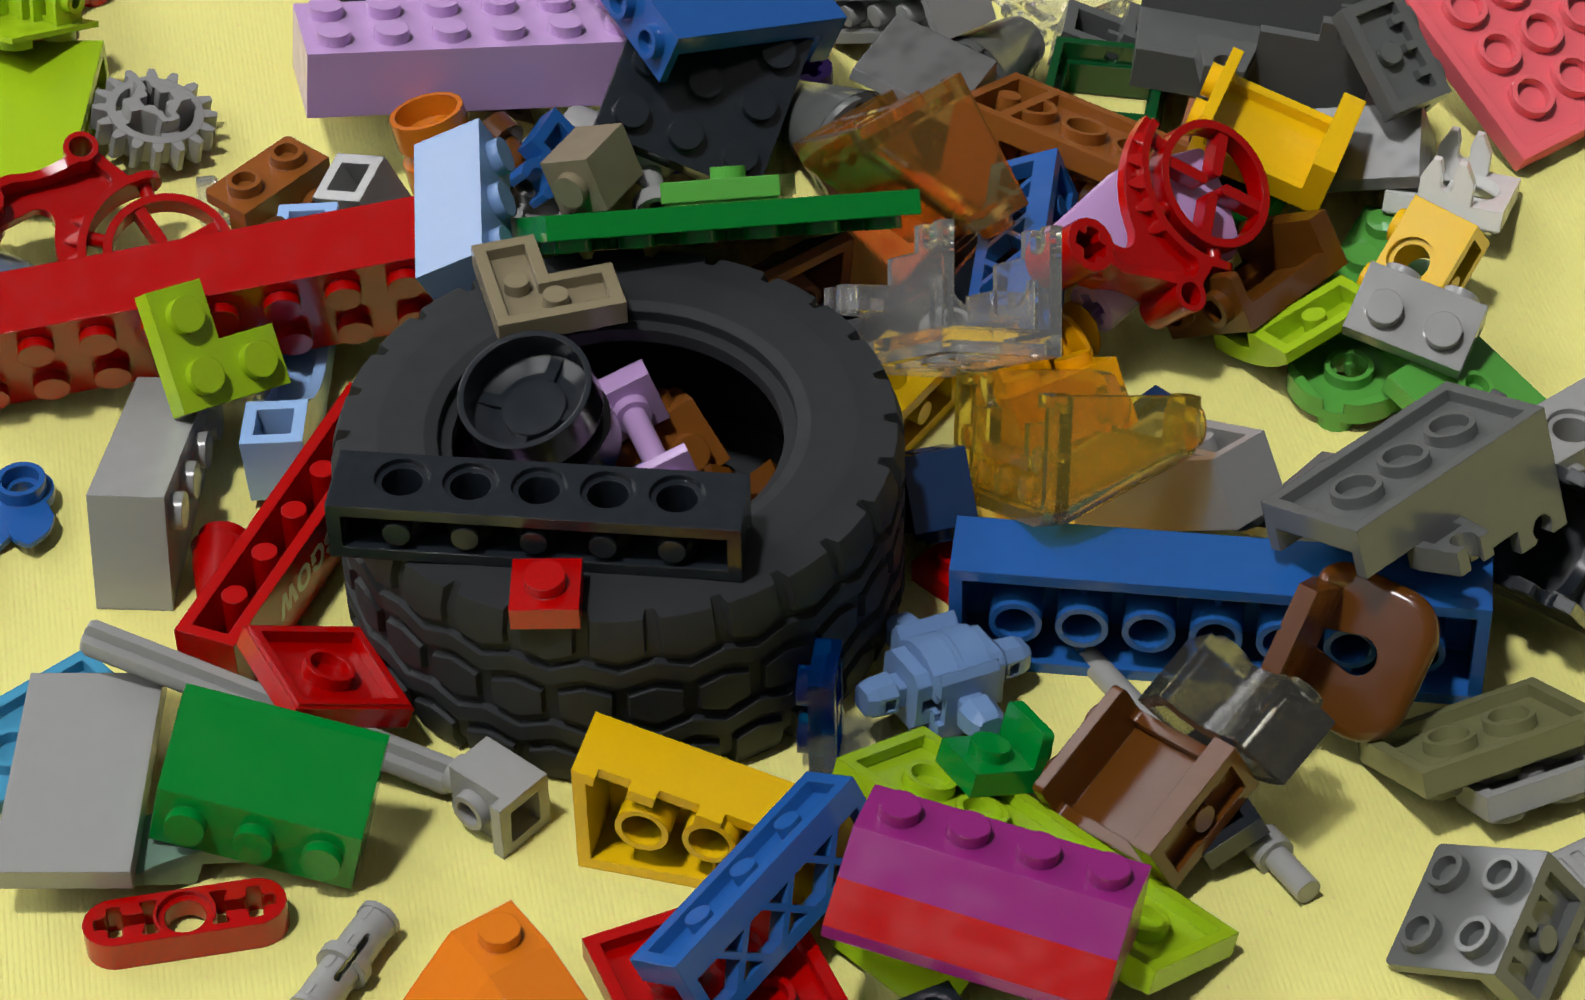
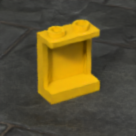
[1185,47,1367,211]

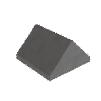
[849,14,997,126]
[1315,105,1437,192]

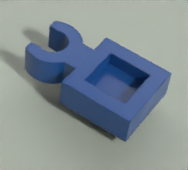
[510,107,575,209]

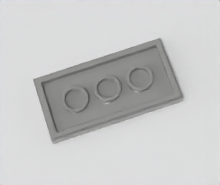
[0,673,167,889]

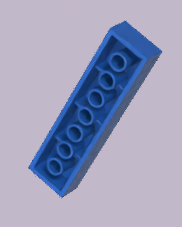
[949,515,1493,705]

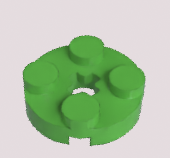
[1286,332,1410,432]

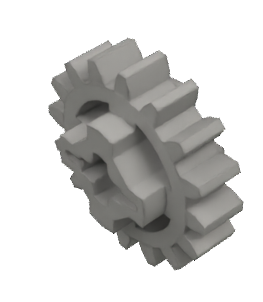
[89,69,218,173]

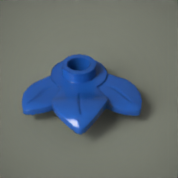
[0,462,56,551]

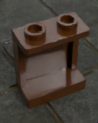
[1167,209,1348,339]
[1033,685,1259,890]

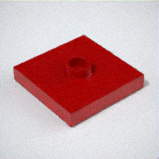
[236,625,414,728]

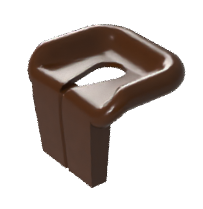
[1259,562,1440,743]

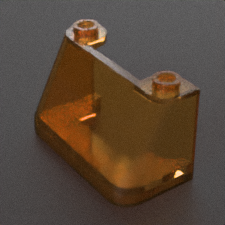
[792,72,1029,248]

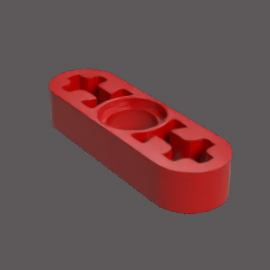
[82,878,290,970]

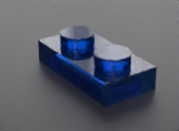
[795,638,844,774]

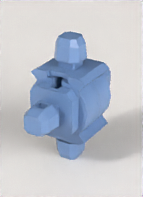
[854,610,1032,738]

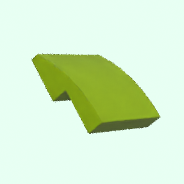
[1213,275,1360,367]

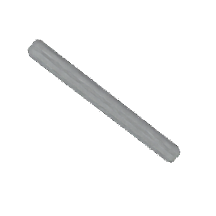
[79,620,454,795]

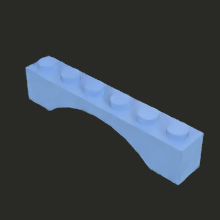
[239,202,340,501]

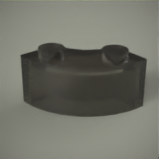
[1138,633,1336,785]

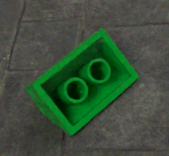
[149,683,390,889]

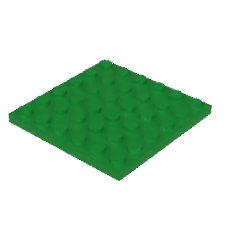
[511,189,921,254]

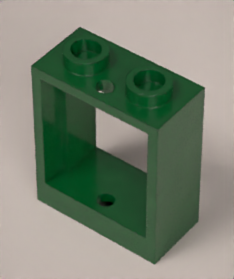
[1045,36,1167,130]

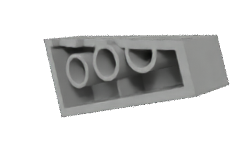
[86,377,224,611]

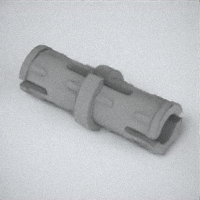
[290,900,400,1000]

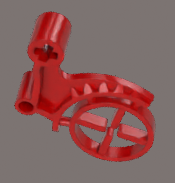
[1032,115,1270,330]
[0,131,230,261]

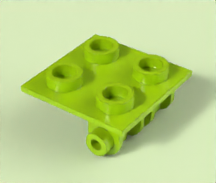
[0,0,99,51]

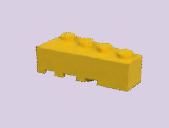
[571,711,854,904]

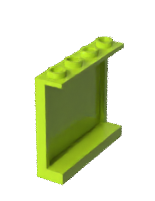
[0,40,110,226]

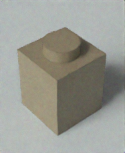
[540,123,644,214]

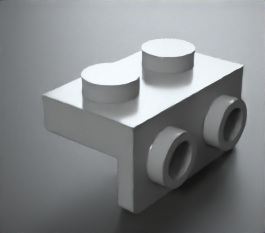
[1342,261,1488,379]

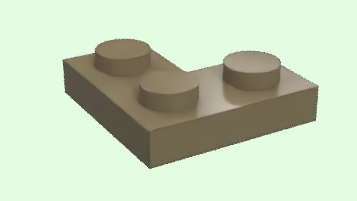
[471,234,628,340]

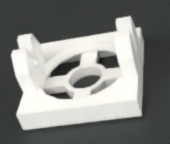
[1382,126,1521,234]

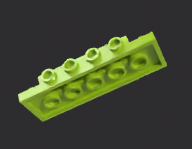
[832,726,1239,995]

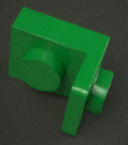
[935,701,1055,798]

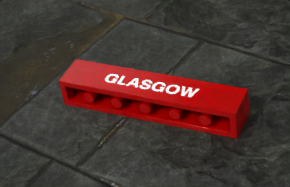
[174,382,352,682]

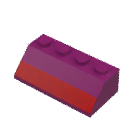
[821,784,1152,1000]

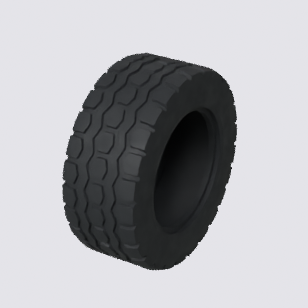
[331,249,905,780]

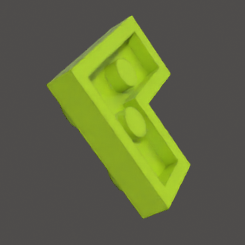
[134,278,291,419]

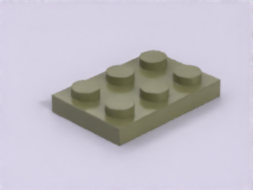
[1357,677,1585,801]

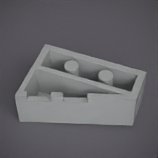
[1055,410,1283,532]

